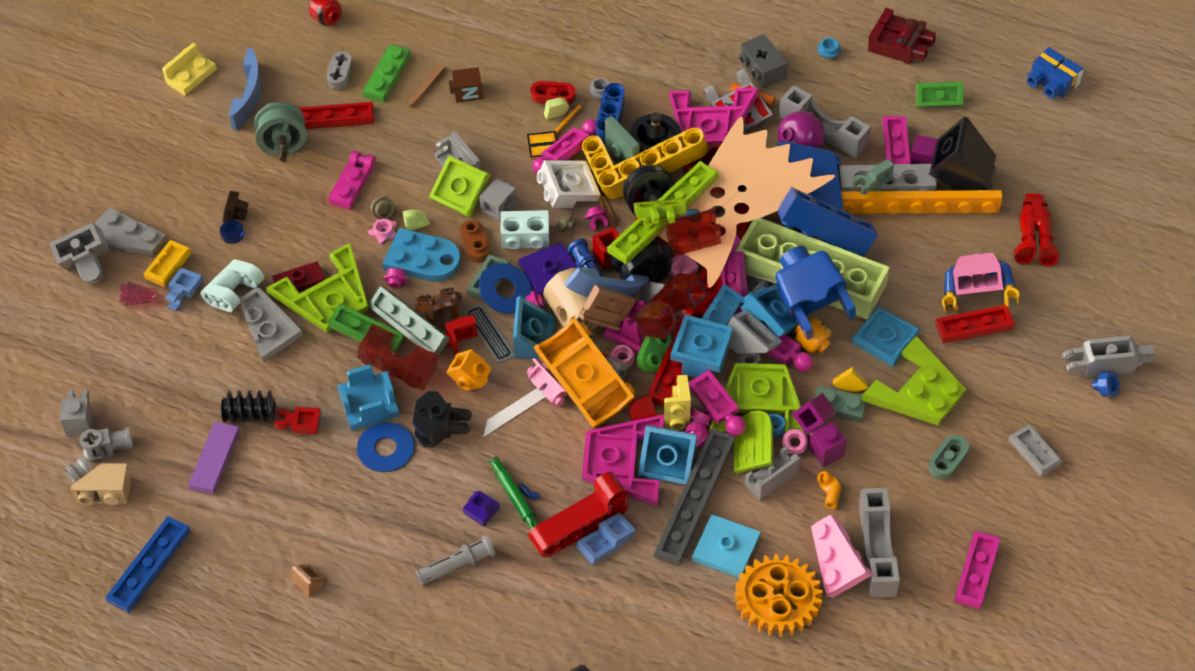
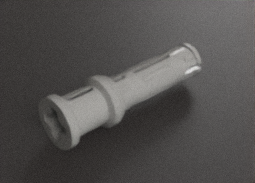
[415,534,496,586]

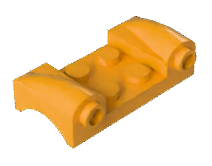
[534,318,636,429]

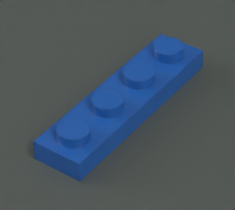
[105,516,191,614]

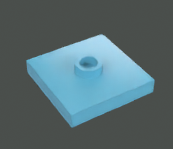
[692,514,761,578]

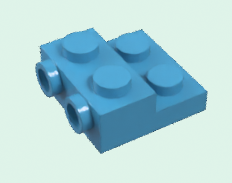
[740,284,798,338]

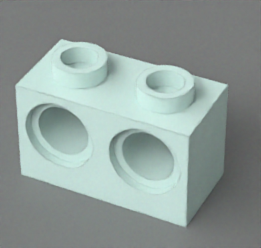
[501,210,549,249]

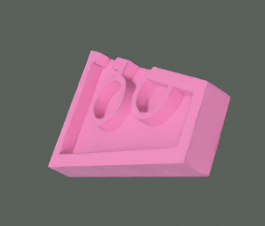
[811,515,873,598]

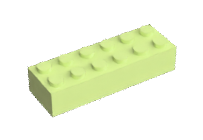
[736,218,890,319]

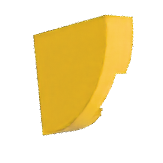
[833,367,869,392]

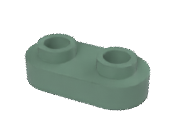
[929,435,969,480]

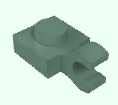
[852,159,894,195]

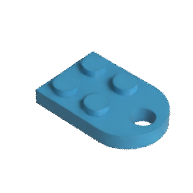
[382,228,460,282]

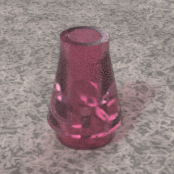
[120,281,156,305]

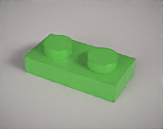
[916,81,963,106]

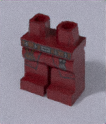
[868,8,936,65]

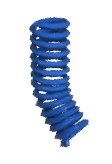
[518,482,540,499]

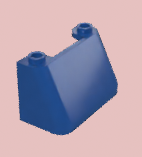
[777,141,848,238]

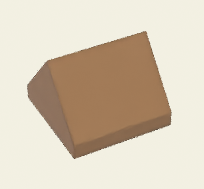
[292,564,327,597]

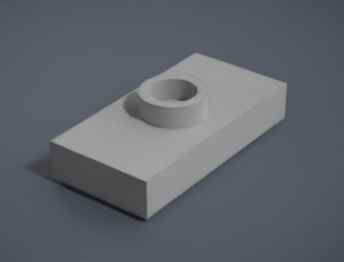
[1008,424,1062,477]

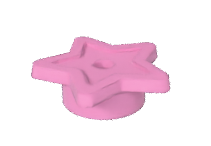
[368,219,397,244]

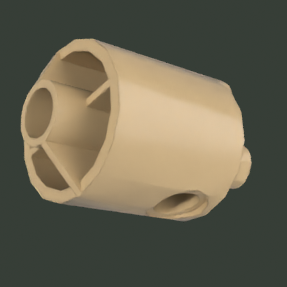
[543,268,603,335]

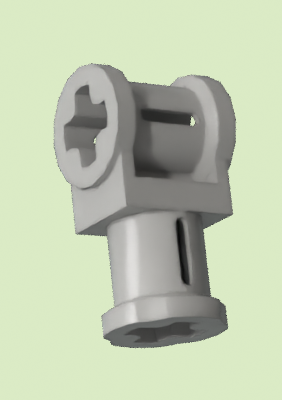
[79,426,134,462]

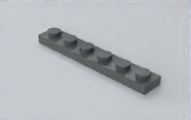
[654,428,735,566]

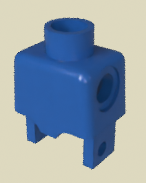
[775,246,856,340]

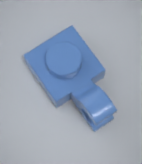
[166,268,203,311]

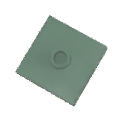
[605,116,639,164]

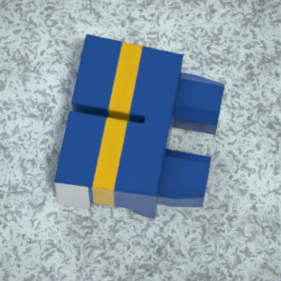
[1026,47,1084,99]

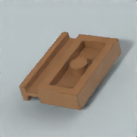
[578,285,636,331]

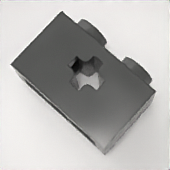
[739,34,788,88]

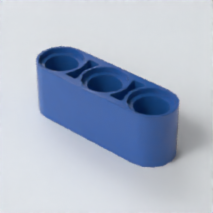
[596,83,625,146]

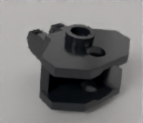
[413,391,472,448]

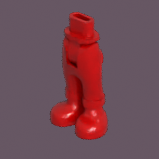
[1014,193,1059,267]

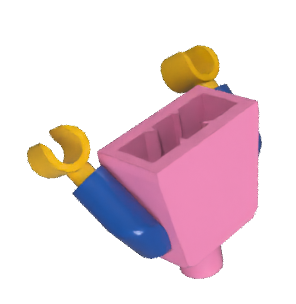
[942,253,1019,313]

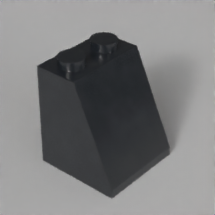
[929,117,996,191]

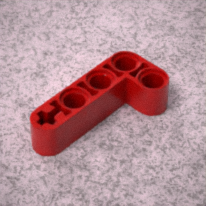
[528,471,628,558]

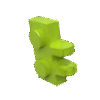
[634,199,686,225]

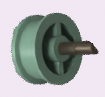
[254,102,307,162]

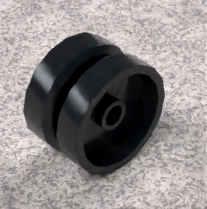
[610,236,673,291]

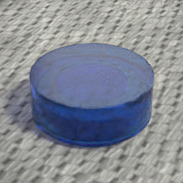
[220,220,245,244]

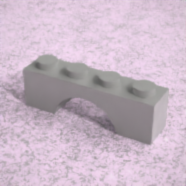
[779,85,871,158]
[858,488,900,598]

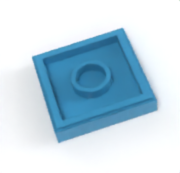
[851,306,921,367]

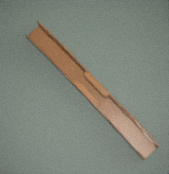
[406,64,445,108]
[595,180,617,228]

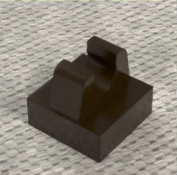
[222,190,249,225]

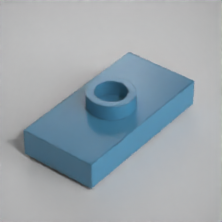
[701,284,744,325]

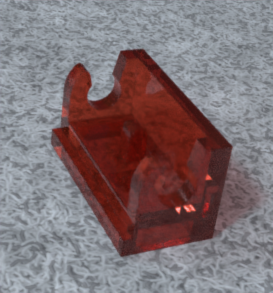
[667,209,721,256]

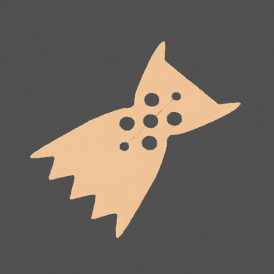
[658,117,835,288]

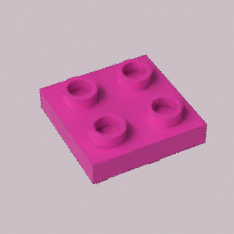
[604,300,673,355]

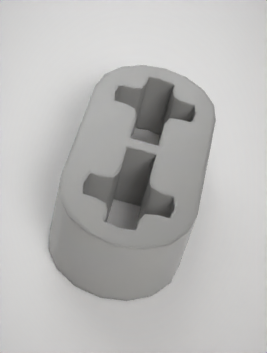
[326,51,353,90]

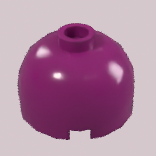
[777,111,825,148]

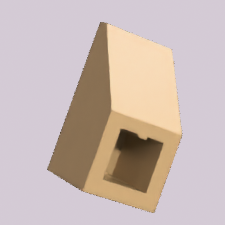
[70,463,132,505]

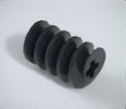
[221,390,276,423]

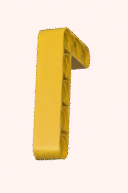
[582,128,709,200]

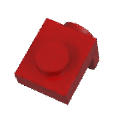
[445,315,478,355]

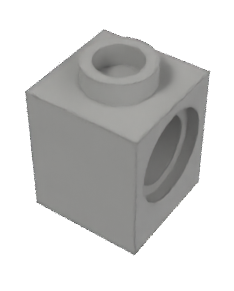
[479,178,516,221]

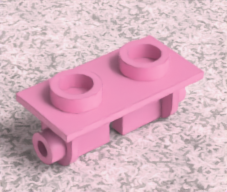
[527,358,568,406]

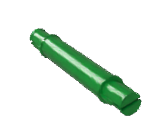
[489,457,539,530]

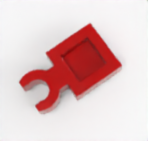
[274,407,322,435]

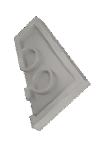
[95,207,168,257]
[239,286,303,363]

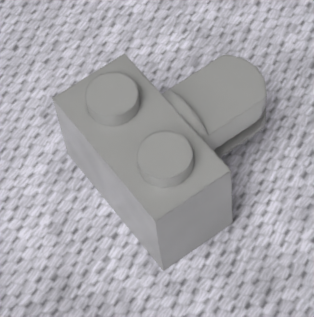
[49,222,110,285]

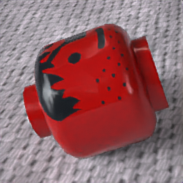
[309,0,342,27]

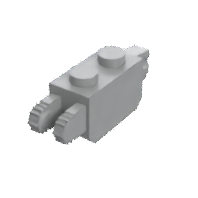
[1062,336,1155,378]

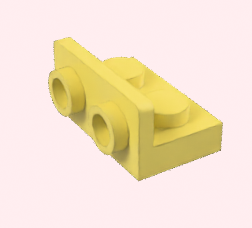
[162,43,217,96]
[664,375,691,431]

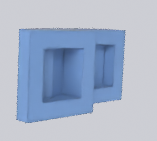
[576,513,636,565]

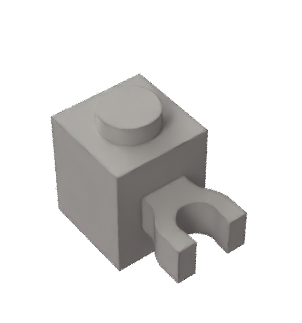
[60,389,94,437]

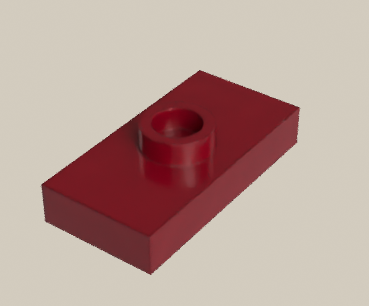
[272,261,325,292]

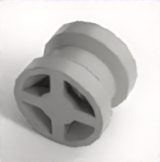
[64,456,93,484]

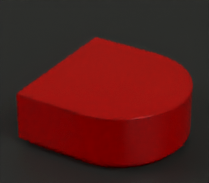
[628,394,657,421]

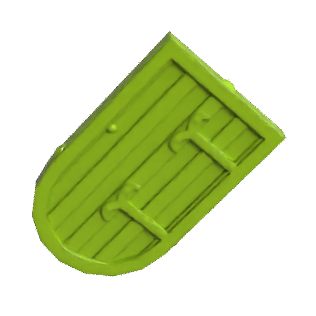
[734,410,773,474]

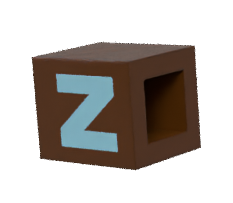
[449,67,483,103]

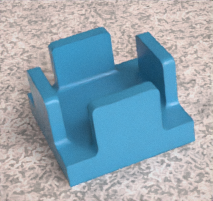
[670,315,733,378]
[337,364,400,431]

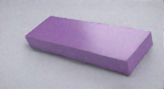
[188,422,240,495]

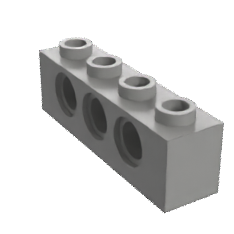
[838,164,936,191]

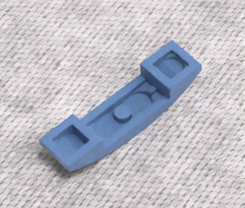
[229,48,261,130]
[564,267,650,298]

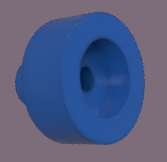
[1093,371,1119,397]

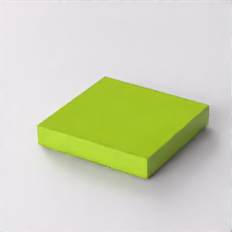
[429,155,491,217]

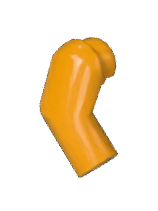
[817,471,842,509]

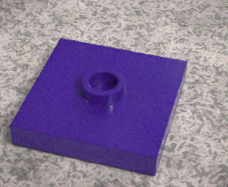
[518,242,577,297]

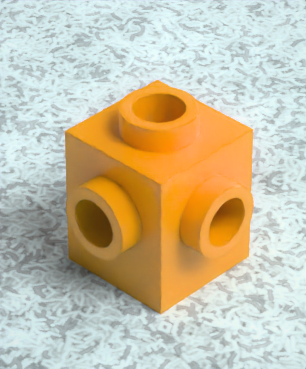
[446,349,492,391]

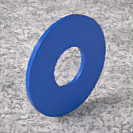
[479,263,532,314]
[357,422,414,472]

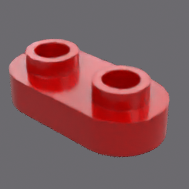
[530,81,576,105]

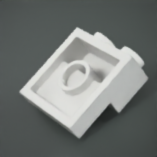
[537,160,601,208]

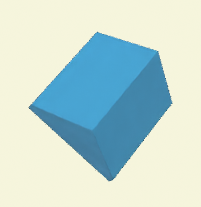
[513,296,556,359]
[638,425,697,485]

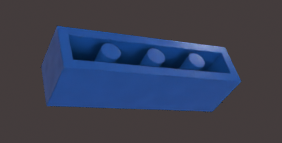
[777,187,878,257]

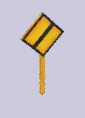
[527,105,582,159]

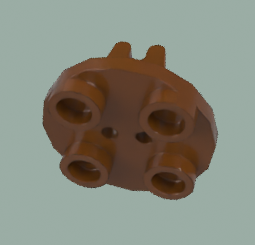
[415,287,463,325]

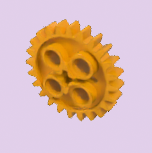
[735,554,823,637]

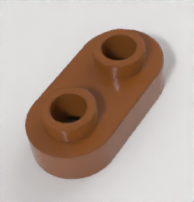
[460,220,491,262]

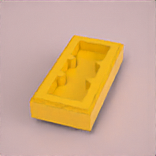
[144,240,192,287]

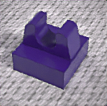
[463,490,500,527]

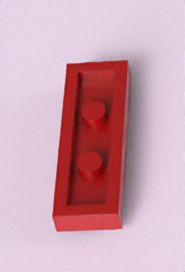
[935,305,1015,344]

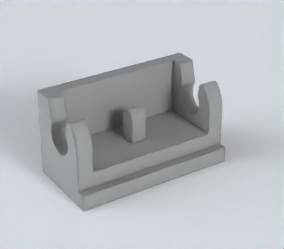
[435,131,481,170]
[743,446,800,501]

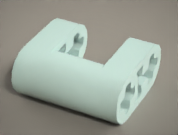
[200,259,264,312]

